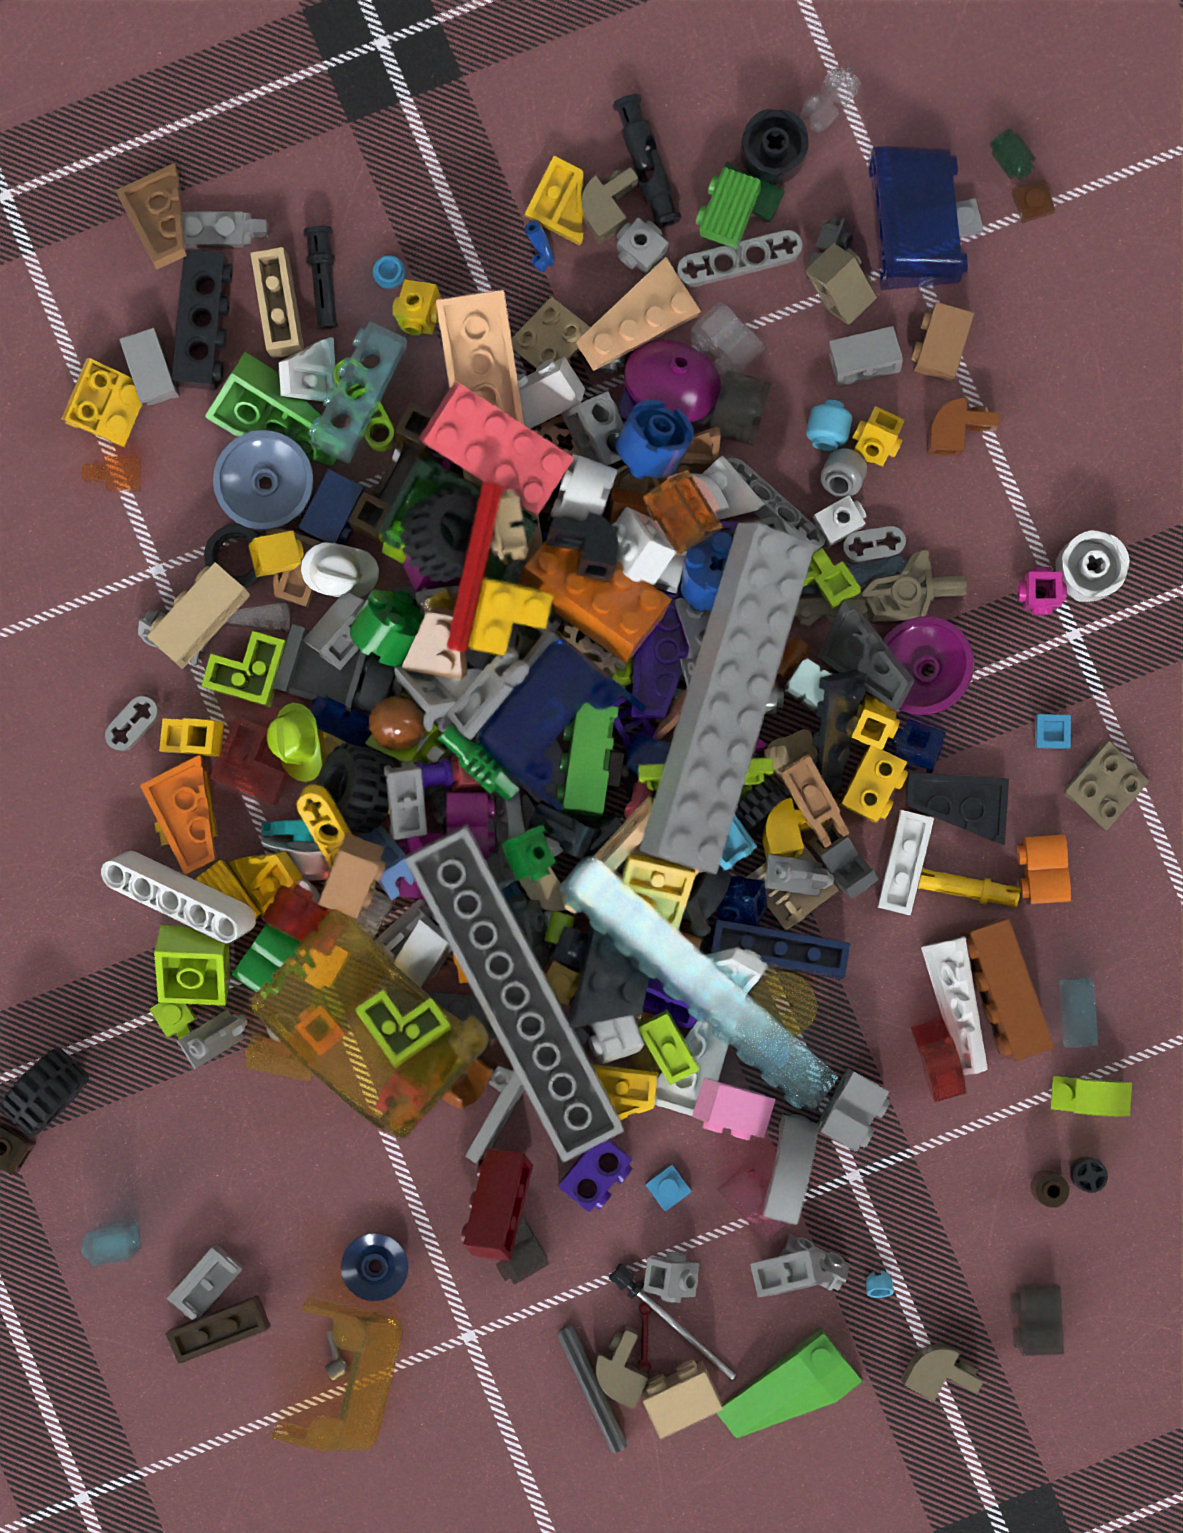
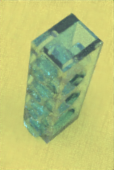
[308,321,408,464]

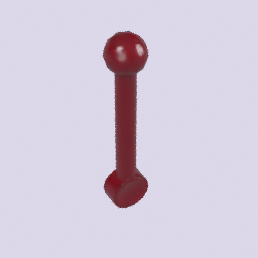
[637,1302,652,1373]

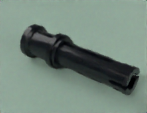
[303,226,338,329]

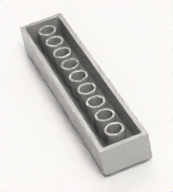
[639,522,815,874]
[405,824,624,1162]

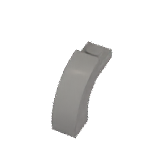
[764,1114,818,1225]

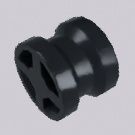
[1070,1157,1108,1193]

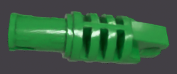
[438,723,519,801]

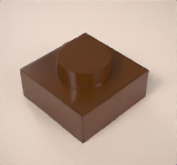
[1012,179,1055,224]

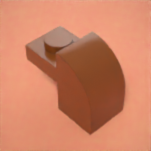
[927,397,1000,456]

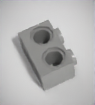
[561,391,624,466]

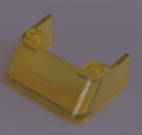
[270,1296,403,1451]

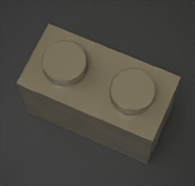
[805,243,877,325]

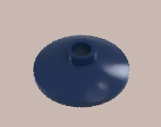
[341,1233,408,1301]

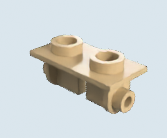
[491,490,528,564]

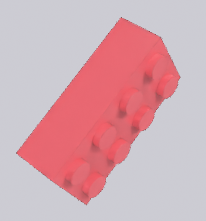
[419,381,574,516]

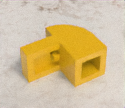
[159,718,224,757]
[762,798,830,863]

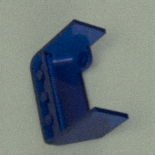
[478,640,647,811]

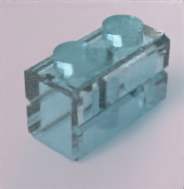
[81,1219,141,1267]

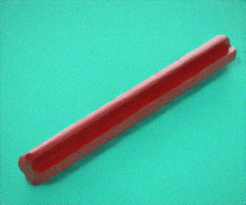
[447,482,503,652]

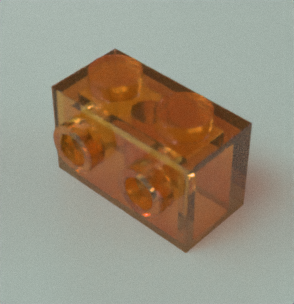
[643,470,723,556]

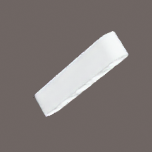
[101,850,256,943]

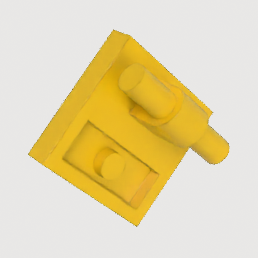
[61,358,142,447]

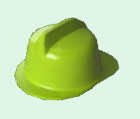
[267,703,323,782]

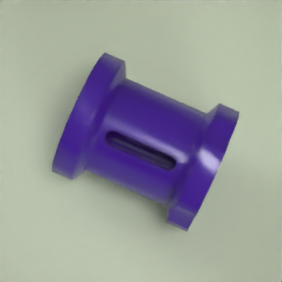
[413,757,453,791]

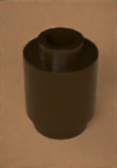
[1030,1170,1070,1208]

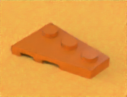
[140,755,217,875]

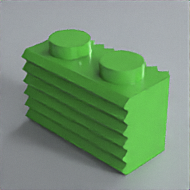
[696,167,761,249]

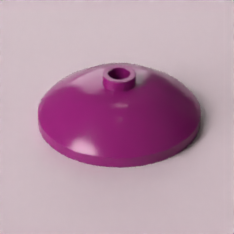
[624,340,721,422]
[883,616,974,715]

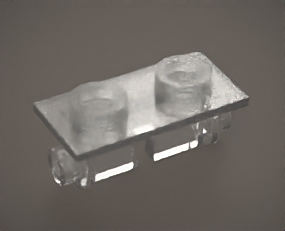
[798,67,861,133]

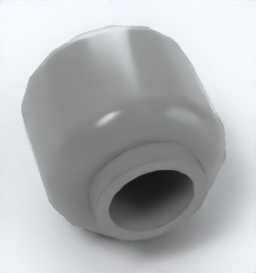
[821,448,867,498]

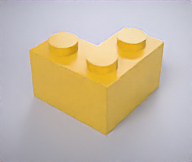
[468,577,553,655]

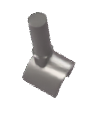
[325,1330,349,1381]

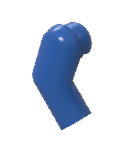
[524,221,555,272]

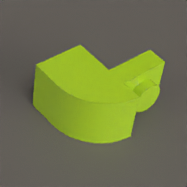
[1051,1076,1132,1116]

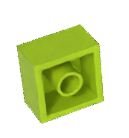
[154,925,231,1005]

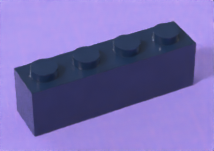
[710,920,851,980]

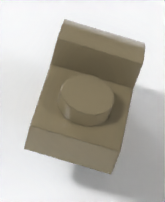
[582,167,638,245]
[596,1325,648,1409]
[900,1344,983,1401]

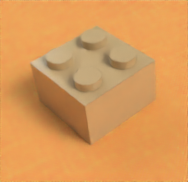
[642,1359,723,1439]

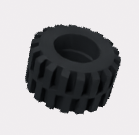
[400,488,492,582]
[315,743,394,834]
[0,1047,89,1137]

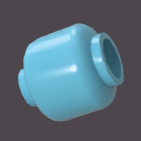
[806,399,852,452]

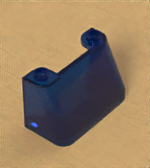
[868,146,968,290]

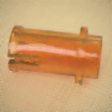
[777,636,812,680]

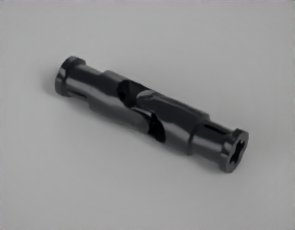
[612,94,682,229]

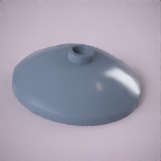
[213,430,314,530]

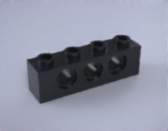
[172,249,233,390]

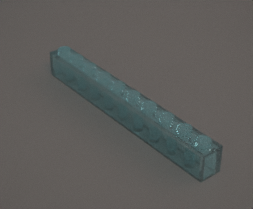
[559,857,839,1109]

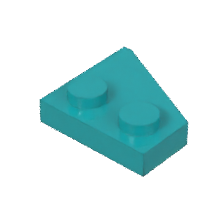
[261,820,326,842]

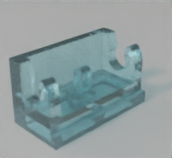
[1059,977,1098,1048]

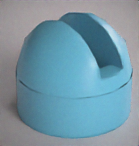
[866,1270,894,1298]

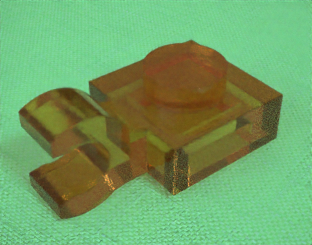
[82,456,141,491]

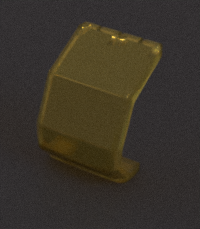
[250,908,488,1139]

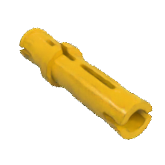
[917,868,1021,908]

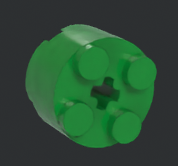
[350,590,425,666]

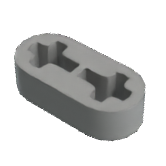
[842,526,906,563]
[105,696,160,751]

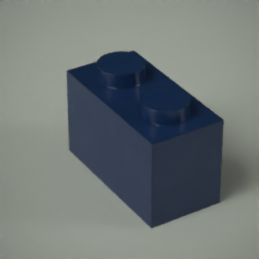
[298,469,367,545]

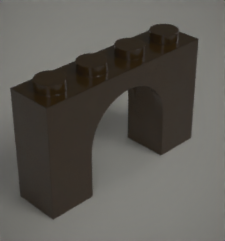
[348,401,436,547]

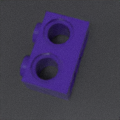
[558,1139,633,1213]

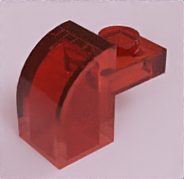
[911,1018,967,1103]

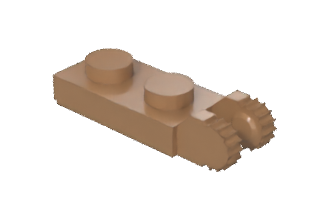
[777,752,849,848]

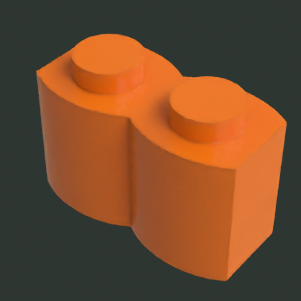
[1016,834,1071,905]

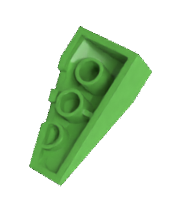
[205,352,348,466]
[717,1327,862,1439]

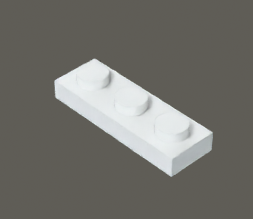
[877,810,934,915]

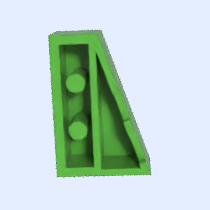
[555,701,619,821]

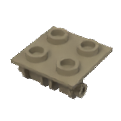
[1063,740,1149,832]

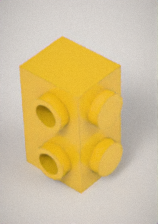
[839,745,909,823]

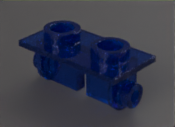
[310,695,372,748]

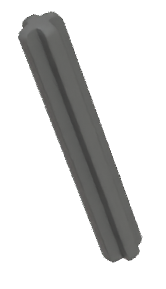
[557,1325,627,1453]

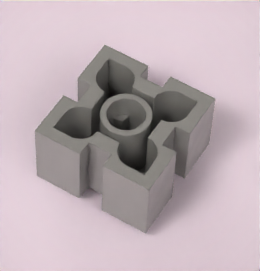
[817,1068,891,1152]

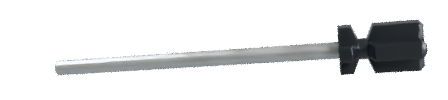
[609,1264,736,1380]

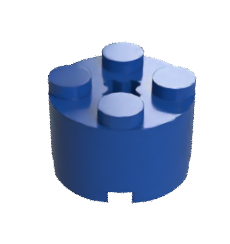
[615,400,694,479]
[680,532,733,612]

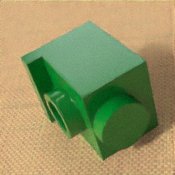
[501,825,557,882]

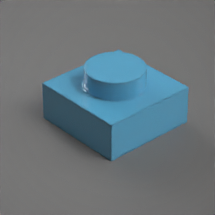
[1035,714,1071,749]
[645,1163,692,1212]

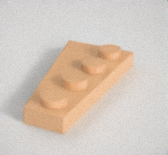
[576,257,701,371]

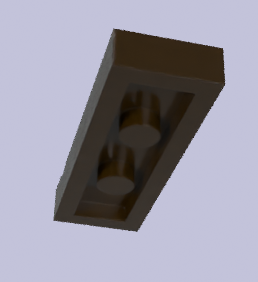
[165,1295,271,1364]

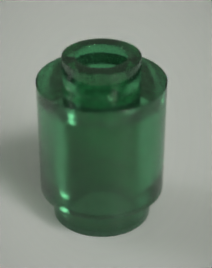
[989,128,1037,180]

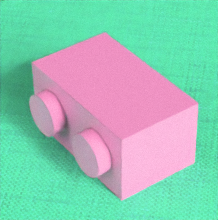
[692,1078,776,1141]

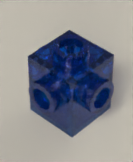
[717,876,768,927]

